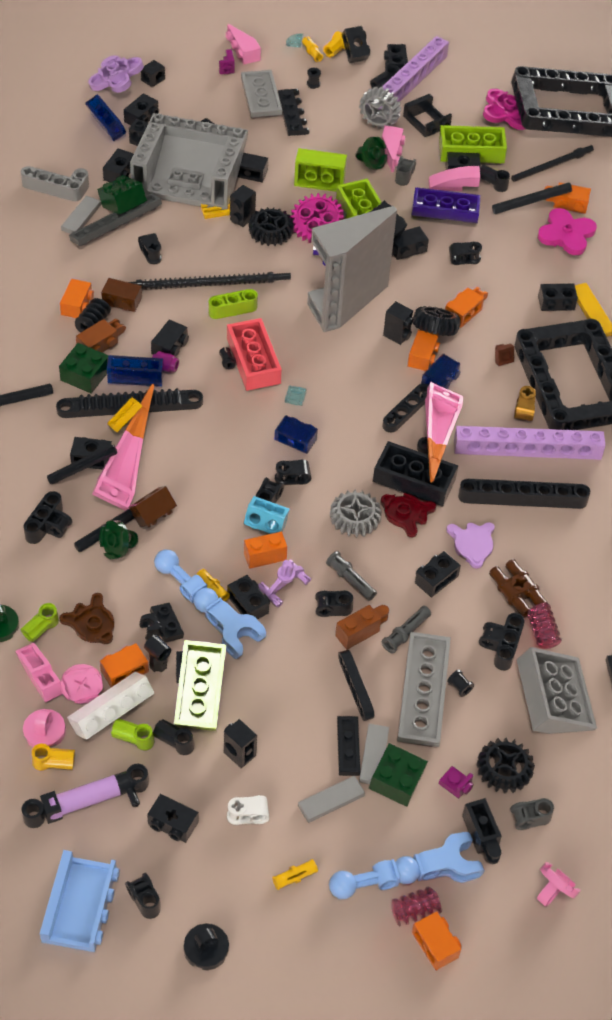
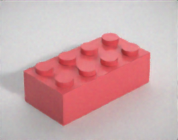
[227,318,282,391]

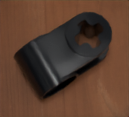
[138,233,162,265]
[449,241,482,265]
[274,459,312,485]
[256,477,284,503]
[315,590,353,617]
[125,872,161,919]

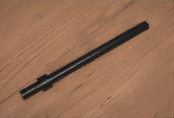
[511,145,594,182]

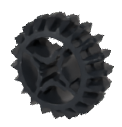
[249,207,294,246]
[413,306,460,336]
[477,737,535,794]

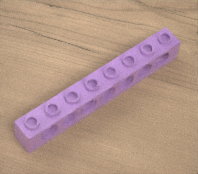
[378,36,449,110]
[454,426,606,460]

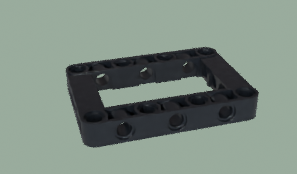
[511,66,612,137]
[514,319,612,430]

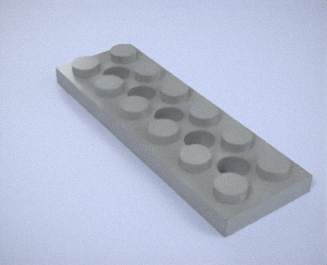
[397,632,451,747]

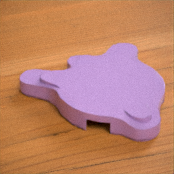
[446,522,495,569]

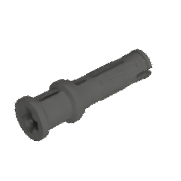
[326,551,377,601]
[381,605,431,653]

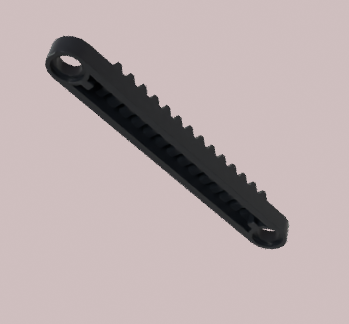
[56,388,203,418]

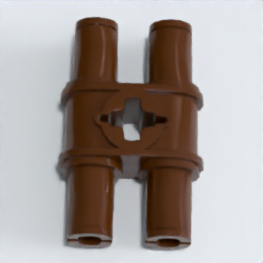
[489,559,548,618]

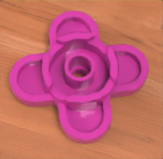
[483,88,526,130]
[538,208,597,255]

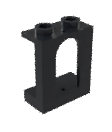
[403,93,452,138]

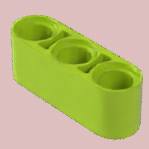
[208,289,258,319]

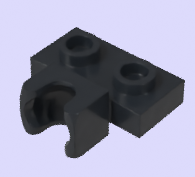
[139,602,184,643]

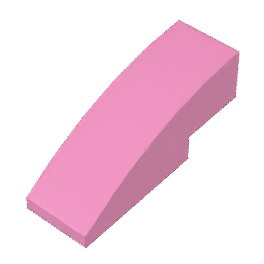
[429,166,480,191]
[15,642,63,702]

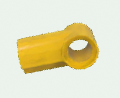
[323,31,345,58]
[31,743,75,771]

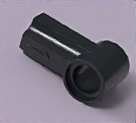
[370,65,399,89]
[480,164,510,192]
[144,635,172,672]
[153,719,194,755]

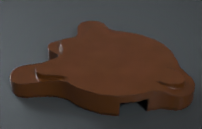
[59,593,115,644]

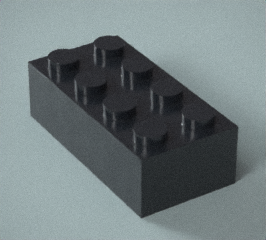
[373,441,458,506]

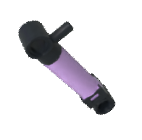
[21,764,149,828]

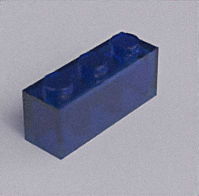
[85,94,127,141]
[107,355,164,387]

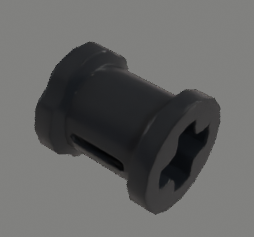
[307,68,321,89]
[447,669,474,697]

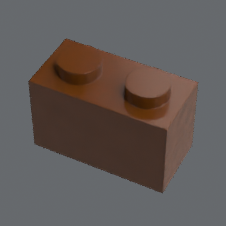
[101,278,142,312]
[129,486,177,527]

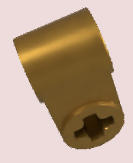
[514,386,536,421]

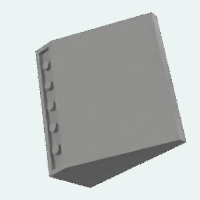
[130,113,248,210]
[307,206,397,332]

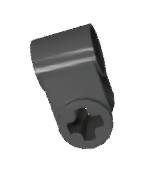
[395,156,417,186]
[510,798,554,830]

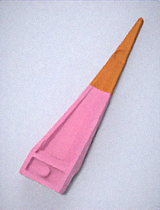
[425,382,463,482]
[92,384,154,511]

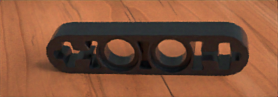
[382,383,429,433]
[338,650,375,721]

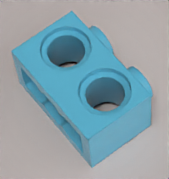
[243,496,290,534]

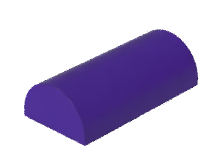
[412,187,481,223]

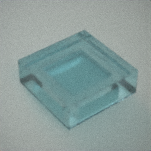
[285,385,307,406]

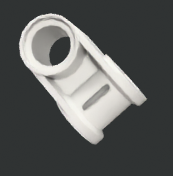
[227,795,269,825]

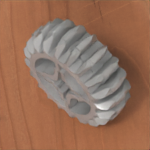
[359,86,402,129]
[330,490,382,538]

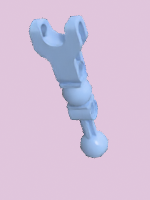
[154,549,266,659]
[329,832,485,899]

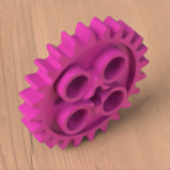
[291,193,344,243]

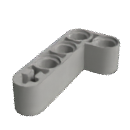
[21,166,89,201]

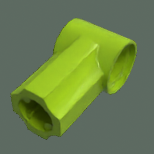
[20,603,59,642]
[111,718,155,751]

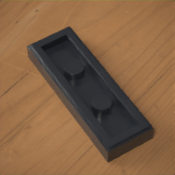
[337,716,360,776]

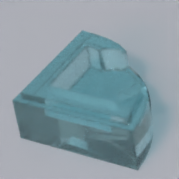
[286,34,303,47]

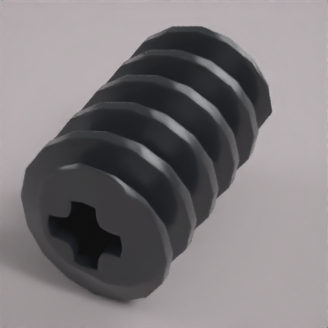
[75,298,111,332]

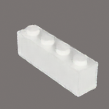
[67,672,154,740]

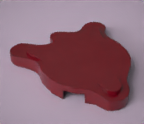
[380,493,436,538]

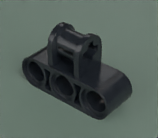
[23,491,73,544]
[479,613,525,671]

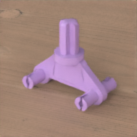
[258,559,311,608]

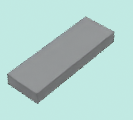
[61,196,101,234]
[359,724,389,784]
[298,776,365,823]

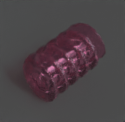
[527,603,562,649]
[391,887,442,927]

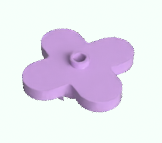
[88,55,144,93]

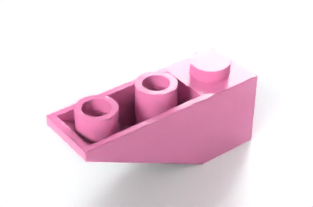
[225,24,261,65]
[382,125,406,172]

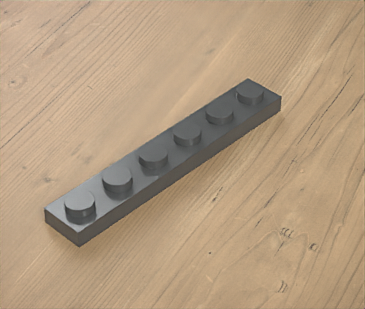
[69,193,162,246]

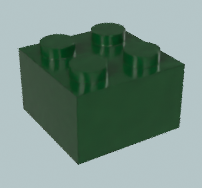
[97,176,147,215]
[59,343,110,394]
[368,743,428,807]

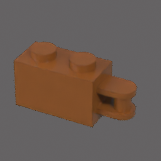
[76,319,126,353]
[335,604,389,650]

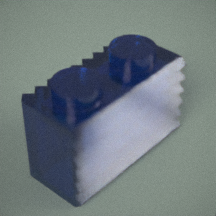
[421,354,461,389]
[274,415,318,454]

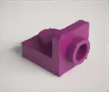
[219,49,235,75]
[438,766,474,799]

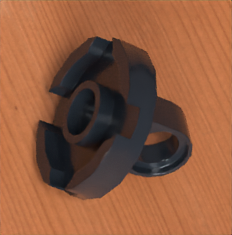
[183,923,229,970]

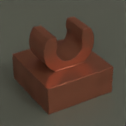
[495,343,514,366]

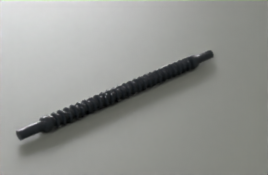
[129,272,291,290]

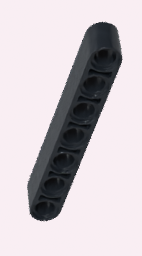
[458,478,591,509]

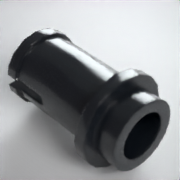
[219,347,236,369]

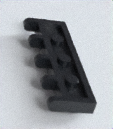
[278,89,310,136]

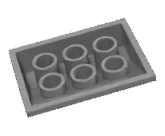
[517,647,597,734]

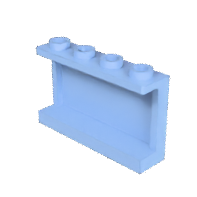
[40,850,120,952]

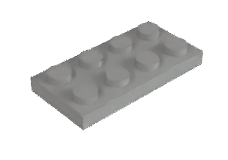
[241,70,282,118]

